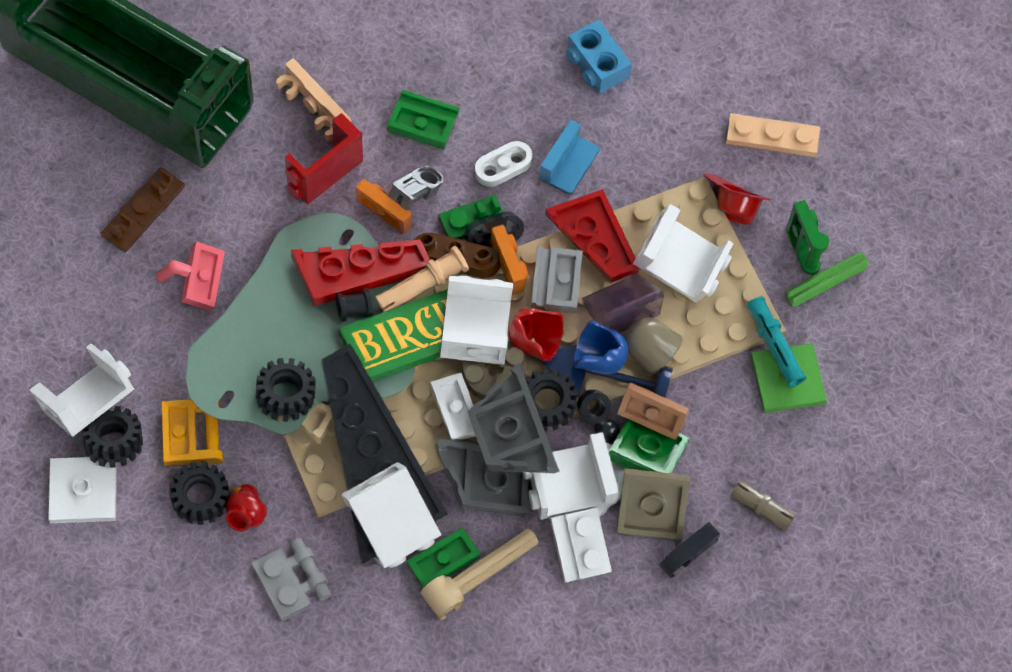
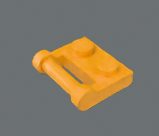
[162,399,223,466]

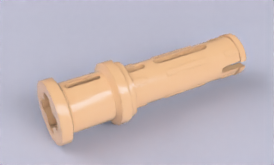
[375,246,469,312]

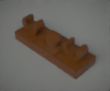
[101,167,185,253]

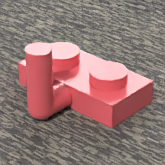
[156,241,225,311]

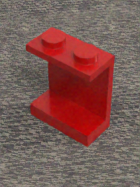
[285,113,363,205]

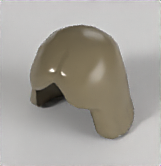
[624,317,683,375]

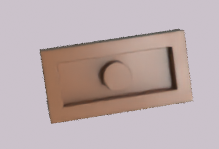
[617,382,689,440]

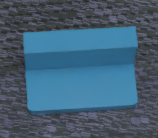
[539,120,600,195]

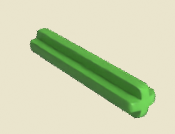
[785,252,869,307]

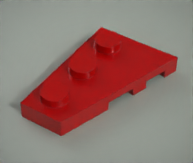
[545,189,640,283]

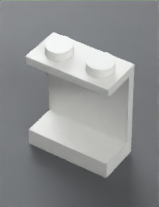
[633,204,734,303]
[440,276,513,365]
[29,344,134,437]
[523,432,619,520]
[341,462,441,568]

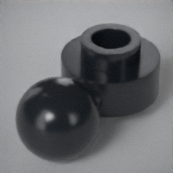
[577,389,620,444]

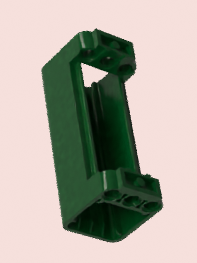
[0,0,254,168]

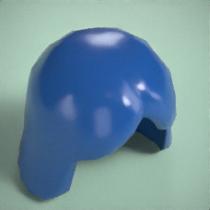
[573,320,628,374]

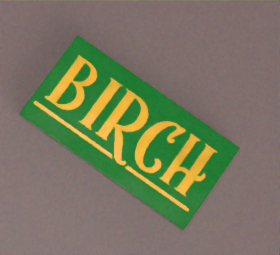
[338,289,448,382]

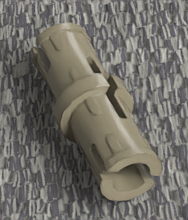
[730,479,796,532]

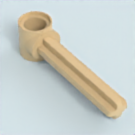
[420,529,539,620]

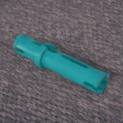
[746,296,807,388]

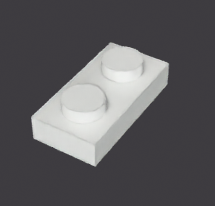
[431,373,476,441]

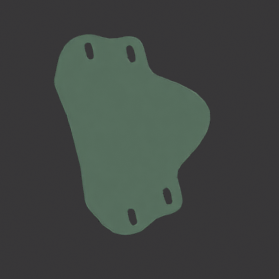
[186,212,415,435]

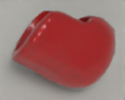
[508,308,564,362]

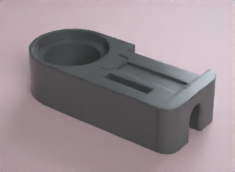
[388,166,443,210]

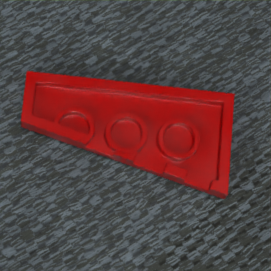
[291,240,430,306]

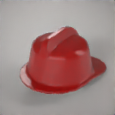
[703,173,771,225]

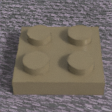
[617,469,690,540]

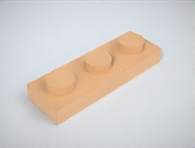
[726,113,820,157]

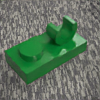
[438,194,507,240]

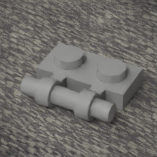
[251,538,332,622]

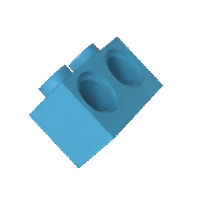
[566,19,632,94]

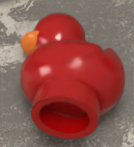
[226,484,267,532]

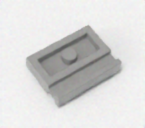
[531,246,583,313]

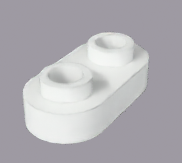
[475,141,532,187]

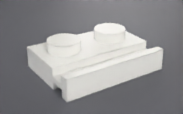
[549,508,612,583]

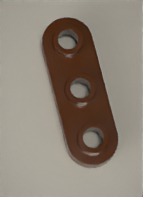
[414,233,500,278]

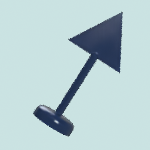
[537,345,673,398]

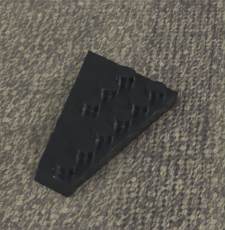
[321,343,448,564]

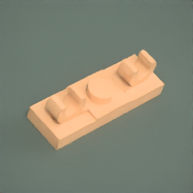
[276,58,352,141]

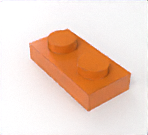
[356,178,412,235]
[491,224,529,295]

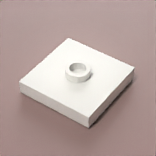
[49,457,117,523]

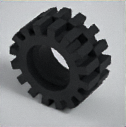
[256,358,316,422]
[525,368,577,431]
[82,406,143,468]
[169,462,230,525]

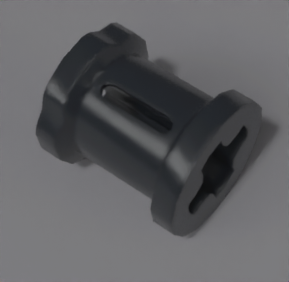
[335,288,374,322]

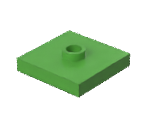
[750,343,827,413]

